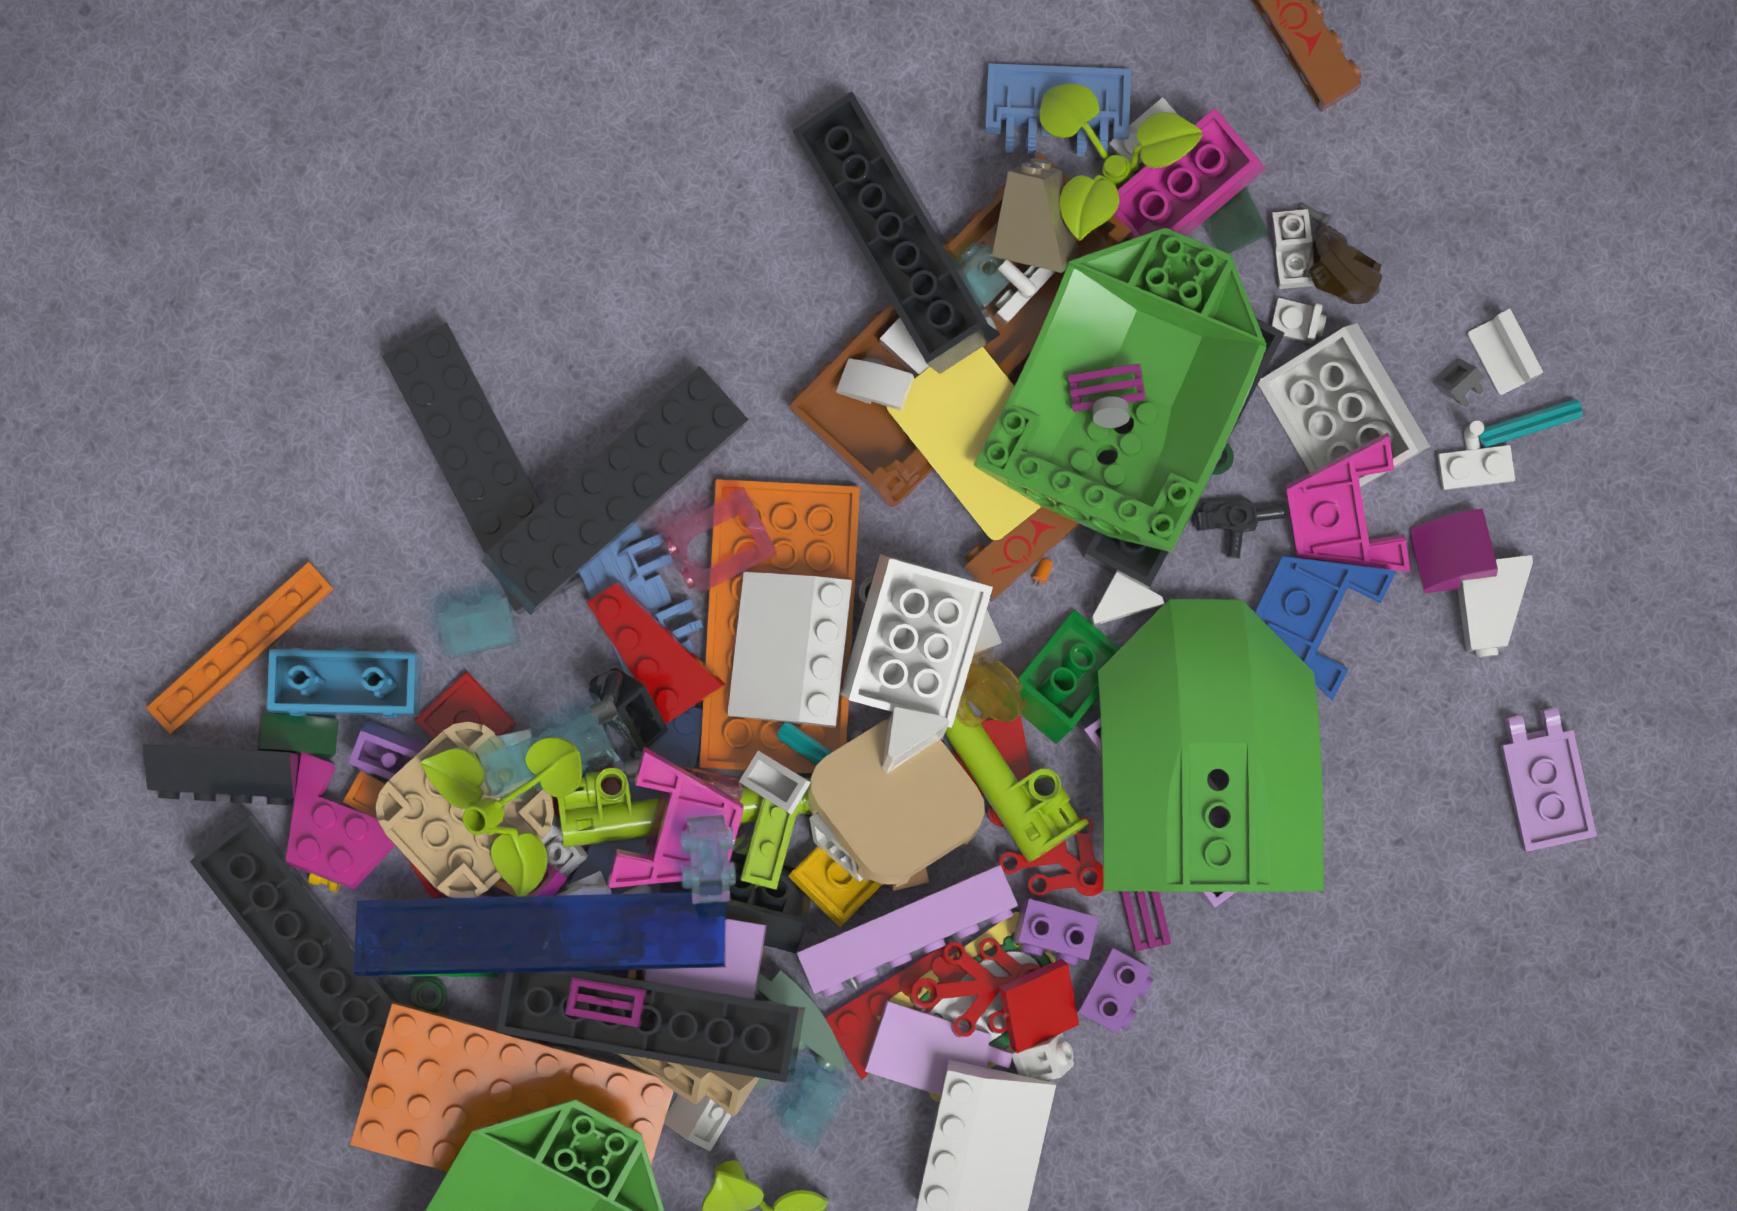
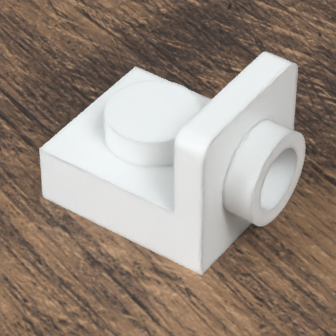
[1271,298,1327,344]
[1012,1033,1074,1081]

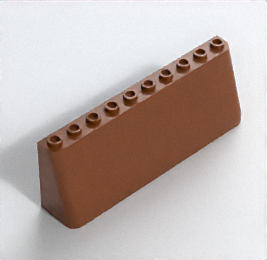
[788,152,1134,507]

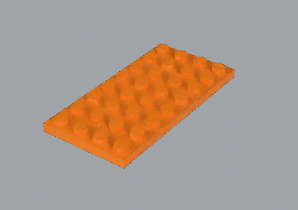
[700,479,860,774]
[350,1001,674,1171]

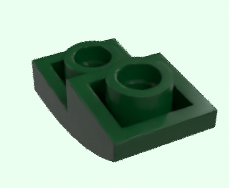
[257,713,339,757]

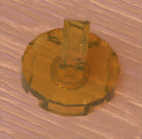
[956,656,1027,727]

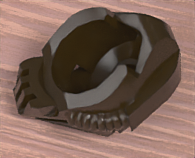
[1307,223,1382,304]

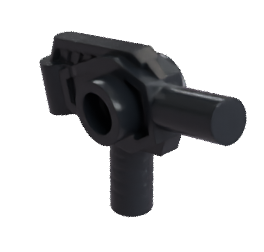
[1194,498,1284,559]

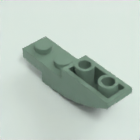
[756,970,846,1073]

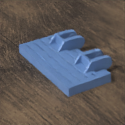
[985,63,1131,157]
[580,523,703,679]

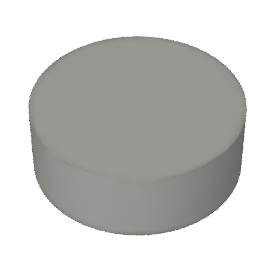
[1092,396,1130,428]

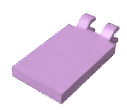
[1500,707,1597,852]
[620,908,767,999]
[864,1000,1013,1095]

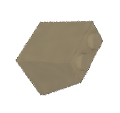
[992,158,1080,273]

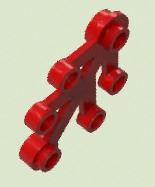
[987,794,1103,896]
[909,938,1042,1038]

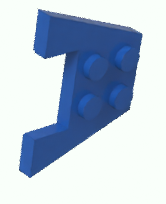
[1254,556,1396,701]

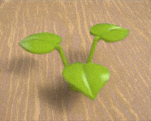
[1039,83,1203,241]
[421,737,582,899]
[701,1160,829,1211]

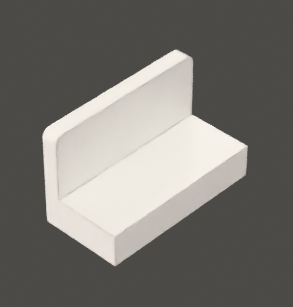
[1467,309,1543,395]
[664,1094,731,1151]

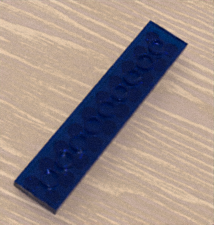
[353,891,727,976]

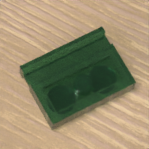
[1205,186,1270,254]

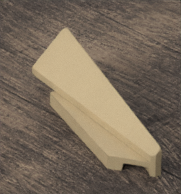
[617,1053,759,1117]

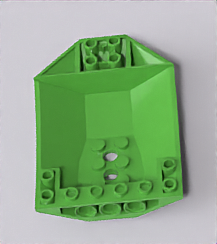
[974,228,1266,553]
[1097,599,1324,892]
[425,1099,664,1211]

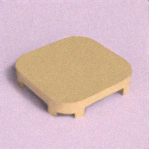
[807,718,985,888]
[375,722,554,900]

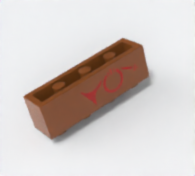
[1251,0,1362,112]
[963,507,1080,601]

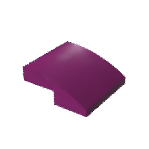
[1410,508,1498,593]

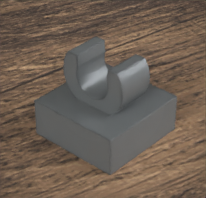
[1433,359,1484,407]

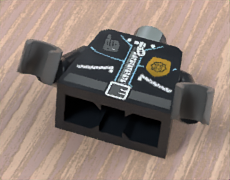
[588,667,668,782]

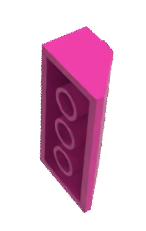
[1114,108,1266,238]

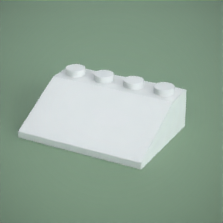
[1258,323,1430,488]
[840,554,993,728]
[727,572,852,728]
[916,1059,1056,1211]

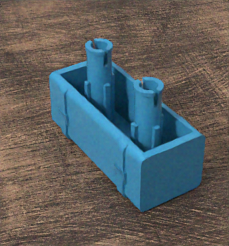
[267,648,422,718]

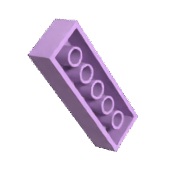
[797,865,1018,998]

